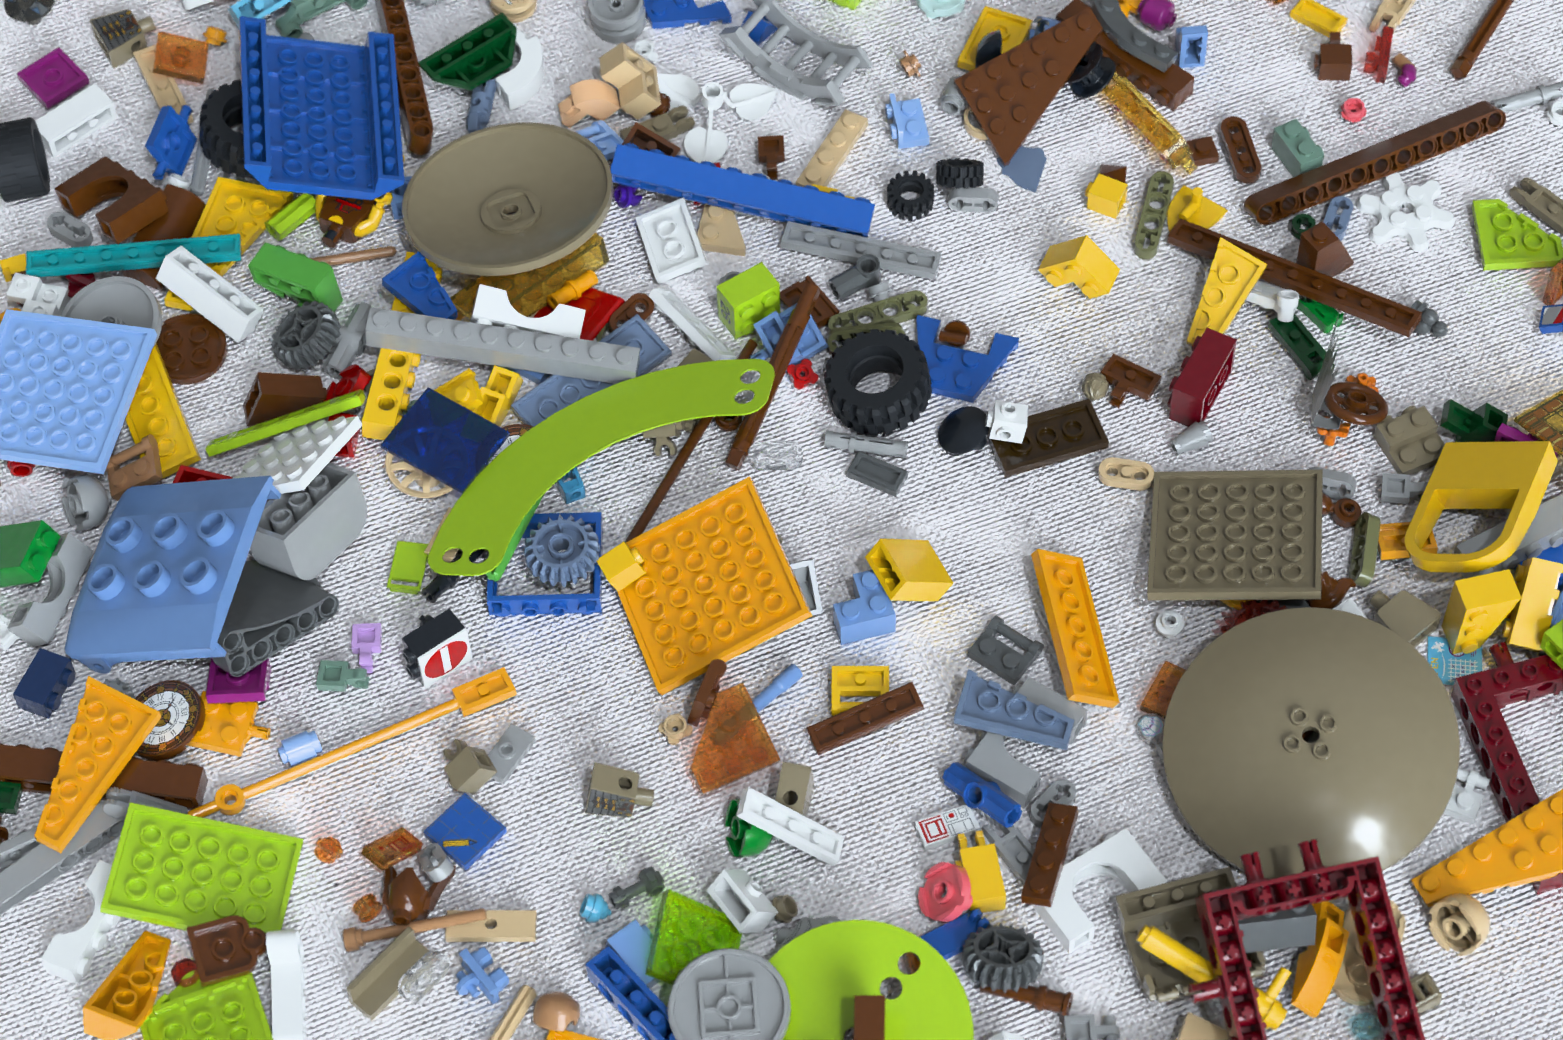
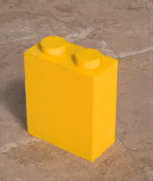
[865,538,953,601]

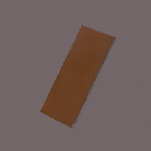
[122,184,206,290]

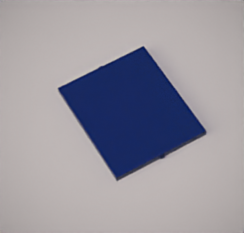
[380,387,510,494]

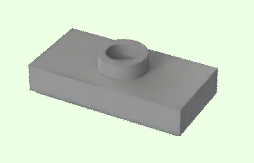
[488,724,536,785]

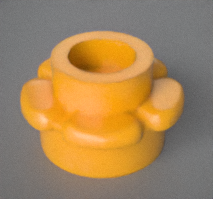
[203,26,227,46]

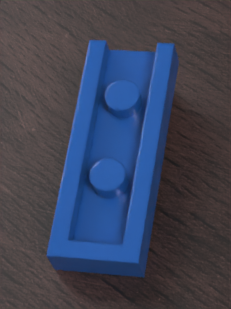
[913,909,990,962]

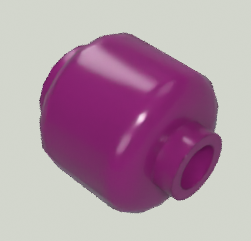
[1137,0,1177,32]

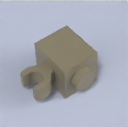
[643,421,685,456]
[443,739,497,794]

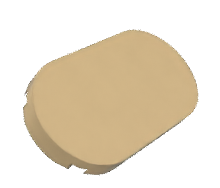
[1332,899,1406,1006]

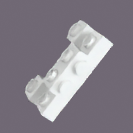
[6,273,70,316]

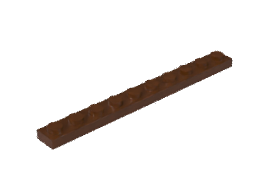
[1168,218,1422,337]

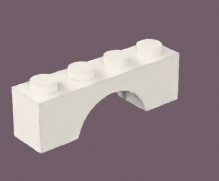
[470,284,586,339]
[41,860,120,984]

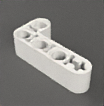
[266,929,306,1040]

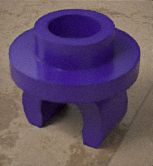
[614,184,643,208]

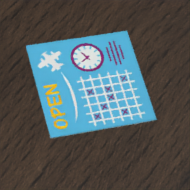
[1428,636,1482,685]

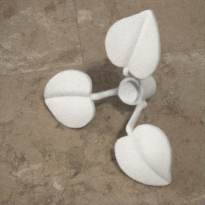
[657,73,777,163]

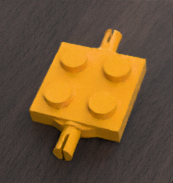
[187,691,271,757]

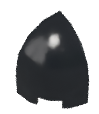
[975,30,1002,68]

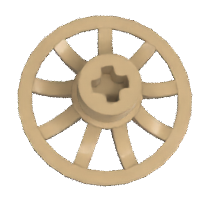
[385,426,468,498]

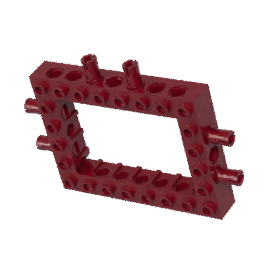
[1451,642,1563,894]
[1188,839,1425,1040]

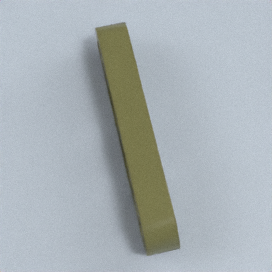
[1134,171,1174,260]
[828,290,928,341]

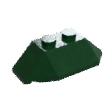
[418,13,517,91]

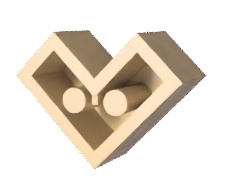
[599,42,661,120]

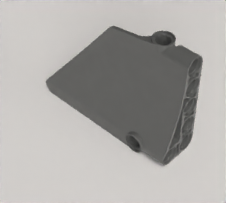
[212,559,340,677]

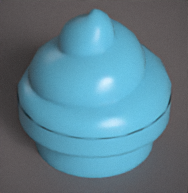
[579,893,612,923]

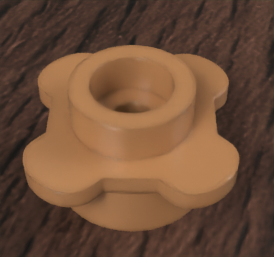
[899,50,921,77]

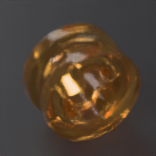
[352,894,383,923]

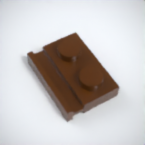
[780,275,839,328]

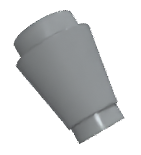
[1170,421,1213,455]

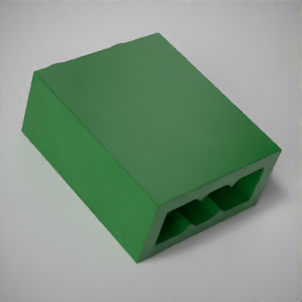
[0,520,61,587]

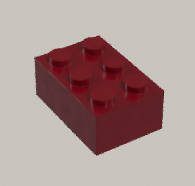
[1167,328,1237,427]

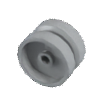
[588,0,647,44]

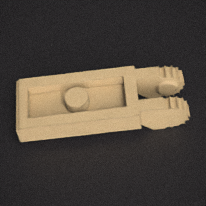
[1369,0,1416,39]

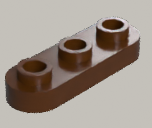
[1220,116,1262,184]

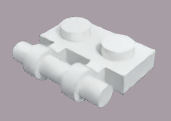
[1443,768,1490,824]

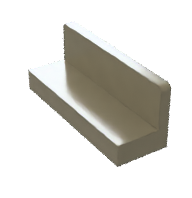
[346,927,434,1021]

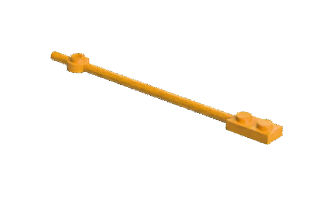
[187,667,517,818]

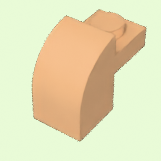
[558,79,620,128]

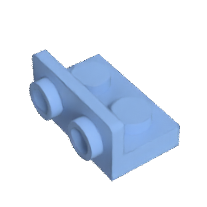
[885,93,929,149]

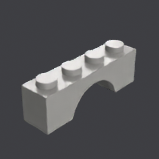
[7,532,94,647]

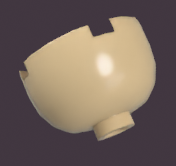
[1428,894,1490,956]

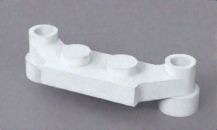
[1204,266,1299,322]

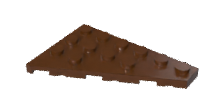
[954,7,1102,167]

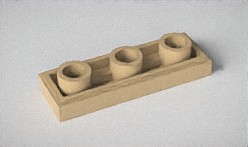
[445,910,537,942]

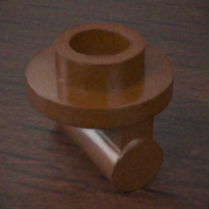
[939,320,971,347]

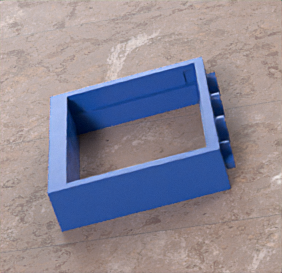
[487,512,603,617]

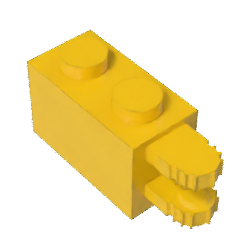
[955,830,1006,913]

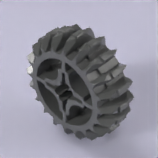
[271,300,341,371]
[962,922,1044,993]

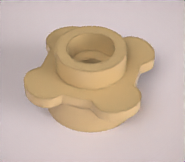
[658,714,693,745]

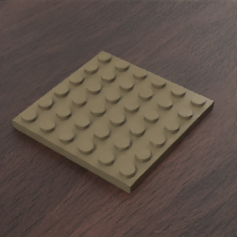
[1147,469,1323,601]

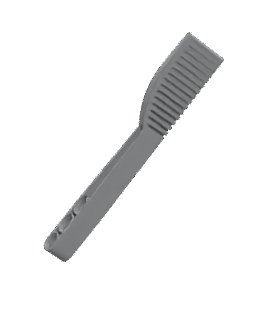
[0,800,125,916]

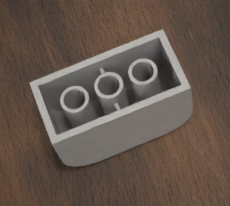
[250,463,367,580]

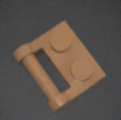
[106,434,163,501]

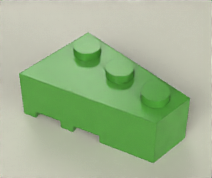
[248,242,343,312]

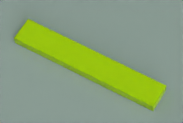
[205,389,366,457]

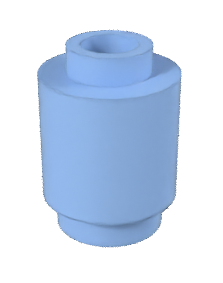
[277,731,323,767]

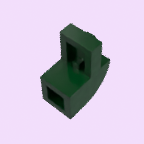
[1440,399,1508,442]

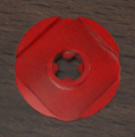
[323,364,372,414]

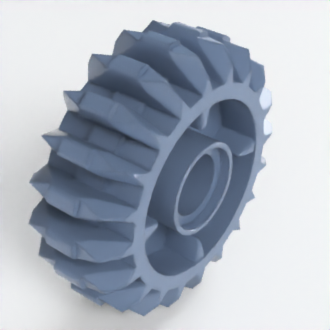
[524,514,601,588]

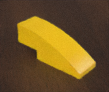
[461,365,524,444]

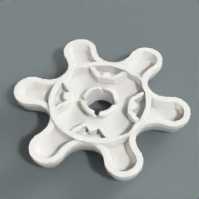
[1356,172,1455,252]

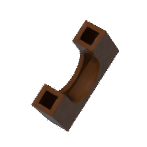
[54,156,169,244]

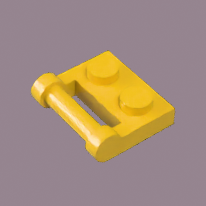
[831,666,889,716]

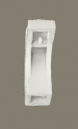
[495,23,545,111]

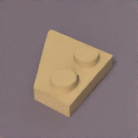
[697,204,746,256]

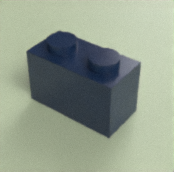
[13,648,76,719]

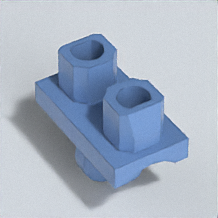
[456,946,509,1005]

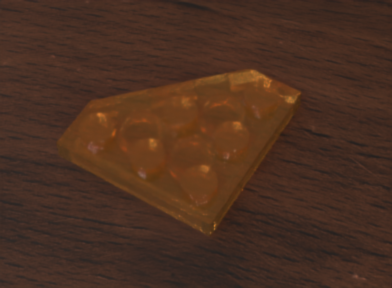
[689,683,780,796]

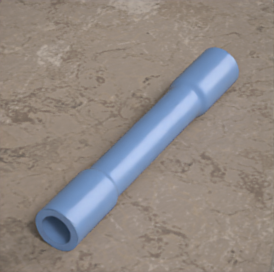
[709,664,803,748]

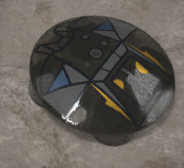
[4,0,55,25]

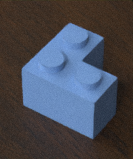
[833,570,896,645]

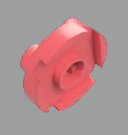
[918,862,973,923]

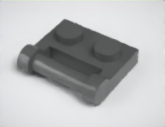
[968,615,1044,686]

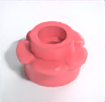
[1341,98,1367,122]

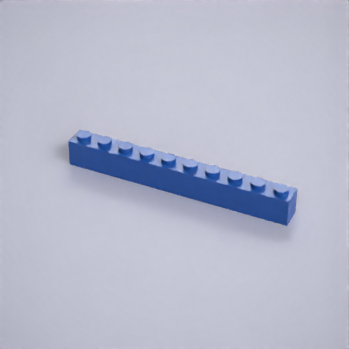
[610,143,875,238]

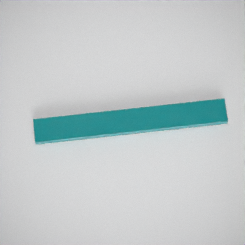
[26,234,242,277]

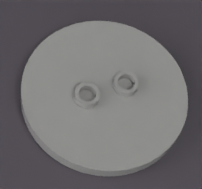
[668,948,791,1040]

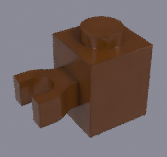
[1313,32,1352,81]

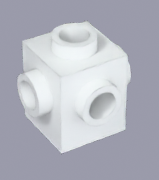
[985,400,1028,444]

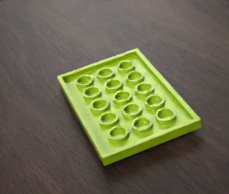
[100,802,304,933]

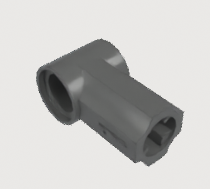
[828,254,881,301]

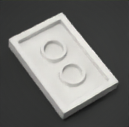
[635,197,708,284]

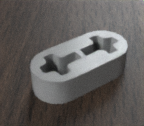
[948,187,999,213]
[47,211,93,247]
[1307,467,1357,500]
[1030,779,1076,828]
[417,843,454,883]

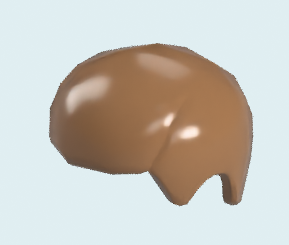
[533,991,580,1031]

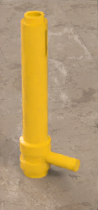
[1136,925,1291,1030]

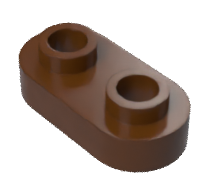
[608,293,654,333]

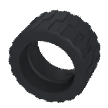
[0,117,50,202]

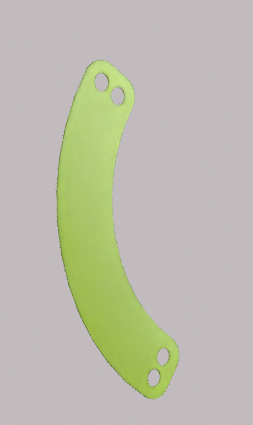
[428,359,775,576]

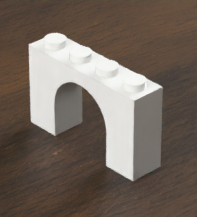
[1031,828,1168,954]

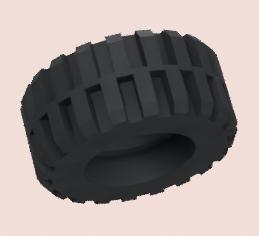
[199,80,254,178]
[824,329,932,436]

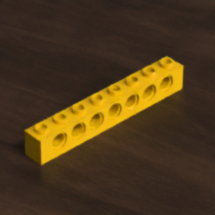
[362,251,443,442]

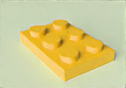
[957,6,1033,71]

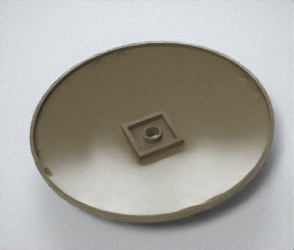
[1162,607,1460,880]

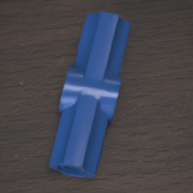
[942,762,1023,827]

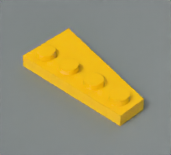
[1186,237,1267,346]

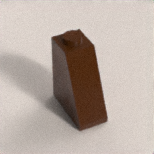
[1296,221,1354,277]
[243,372,327,427]

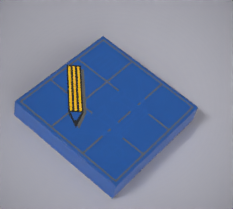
[423,793,507,871]

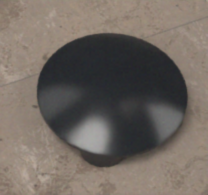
[938,406,989,455]

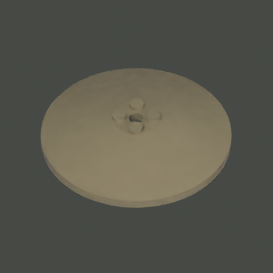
[402,122,614,276]

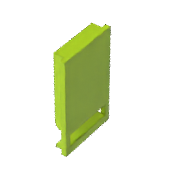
[387,541,428,594]

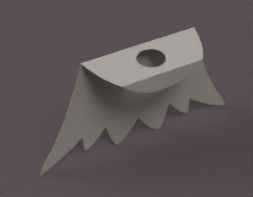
[1311,315,1343,430]

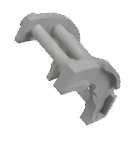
[719,0,873,106]

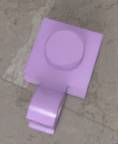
[351,623,382,673]

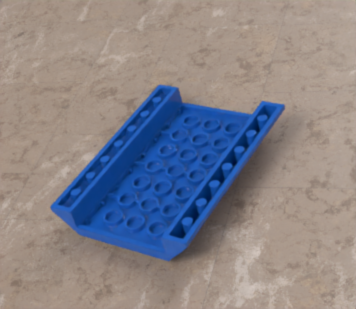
[239,16,404,200]

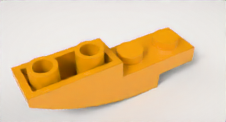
[1291,901,1349,1018]

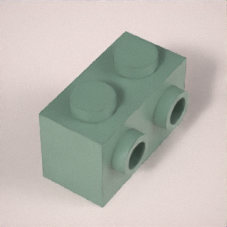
[1271,119,1324,177]

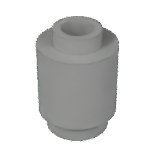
[941,76,966,115]

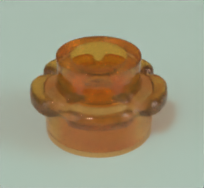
[314,837,343,864]

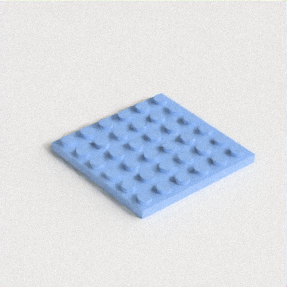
[0,309,157,474]

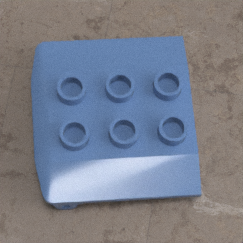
[64,476,281,674]

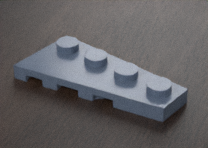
[954,669,1075,750]

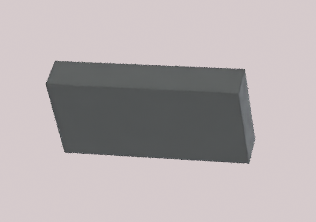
[846,451,908,497]

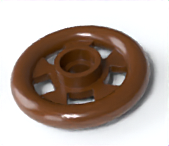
[1324,382,1388,426]

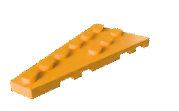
[34,676,161,853]
[1411,789,1563,908]

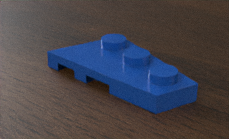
[382,251,458,320]

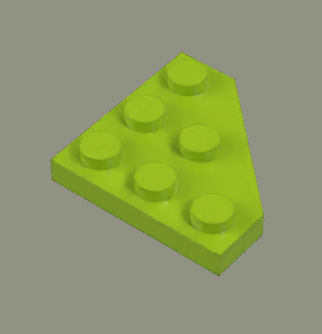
[1471,199,1563,271]

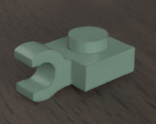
[316,660,370,692]

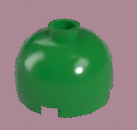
[725,799,773,857]

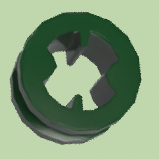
[1291,214,1316,240]

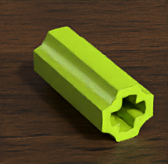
[265,193,316,241]

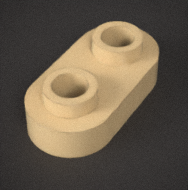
[1098,457,1154,491]

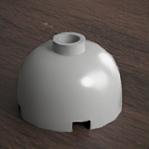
[61,475,112,532]

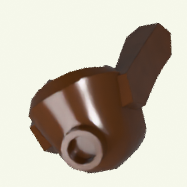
[382,856,456,925]

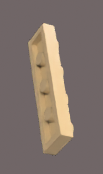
[133,44,194,124]
[796,109,868,187]

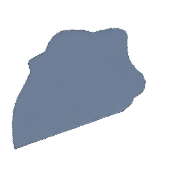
[997,146,1047,192]

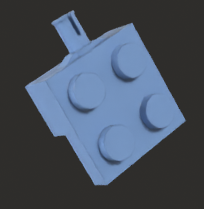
[750,303,829,373]

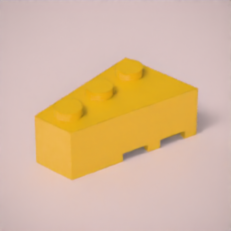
[1502,557,1563,652]
[1441,569,1521,654]

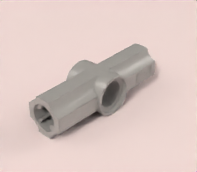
[322,302,372,380]

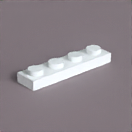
[648,287,736,361]
[736,787,844,866]

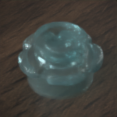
[1351,1013,1381,1040]

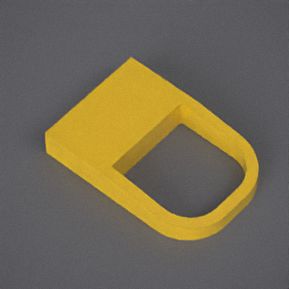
[1405,441,1558,573]

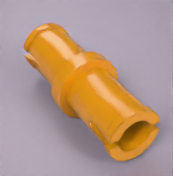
[547,270,598,310]

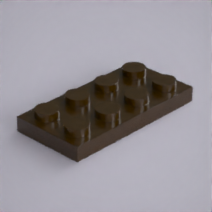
[987,399,1109,478]

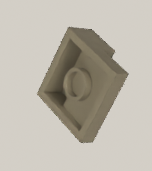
[1374,406,1445,475]

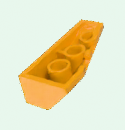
[83,930,171,1040]

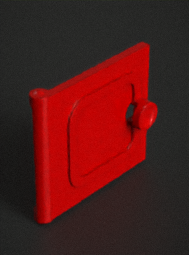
[533,278,625,341]

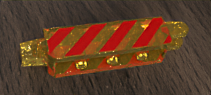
[1102,72,1197,175]

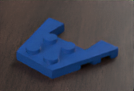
[644,0,732,29]
[916,315,1019,403]

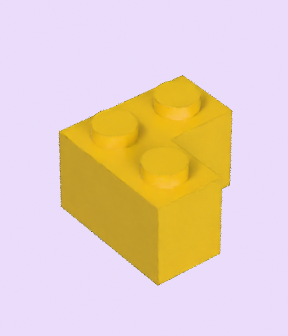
[1038,235,1120,299]

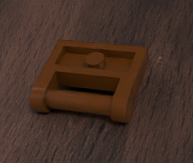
[687,659,727,727]

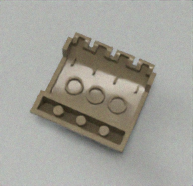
[1115,867,1266,1003]

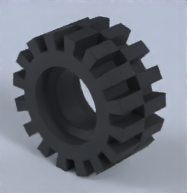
[936,158,984,189]
[887,171,934,221]

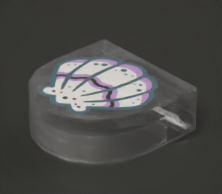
[1136,713,1165,748]

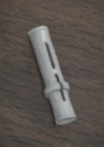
[1490,80,1563,113]
[824,430,908,459]

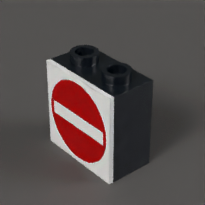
[401,608,472,688]

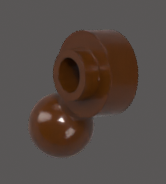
[1322,493,1362,528]

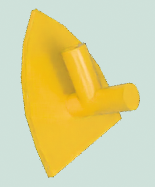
[1167,185,1228,233]

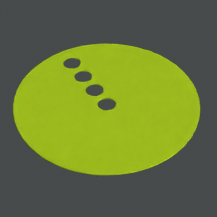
[768,920,974,1040]

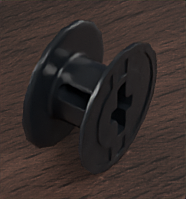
[1066,42,1116,98]

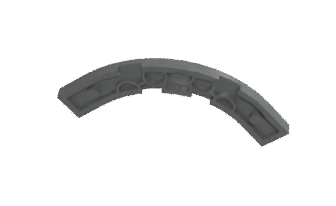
[1090,0,1179,72]

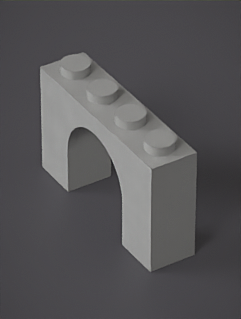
[964,677,1088,809]

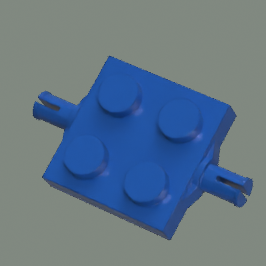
[145,105,198,180]

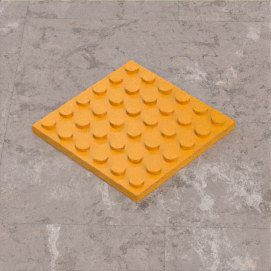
[602,476,812,695]

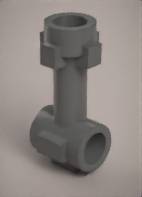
[608,867,665,910]

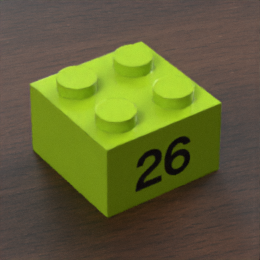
[716,262,781,339]

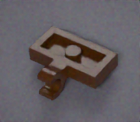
[1100,354,1161,408]

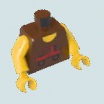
[315,192,393,248]

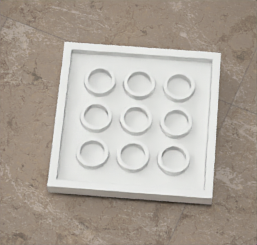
[232,416,363,494]

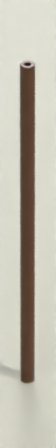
[625,339,758,543]

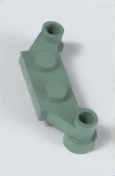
[275,0,368,38]

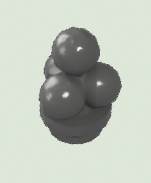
[1410,300,1448,337]

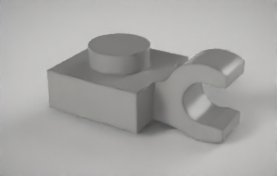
[1381,473,1428,504]

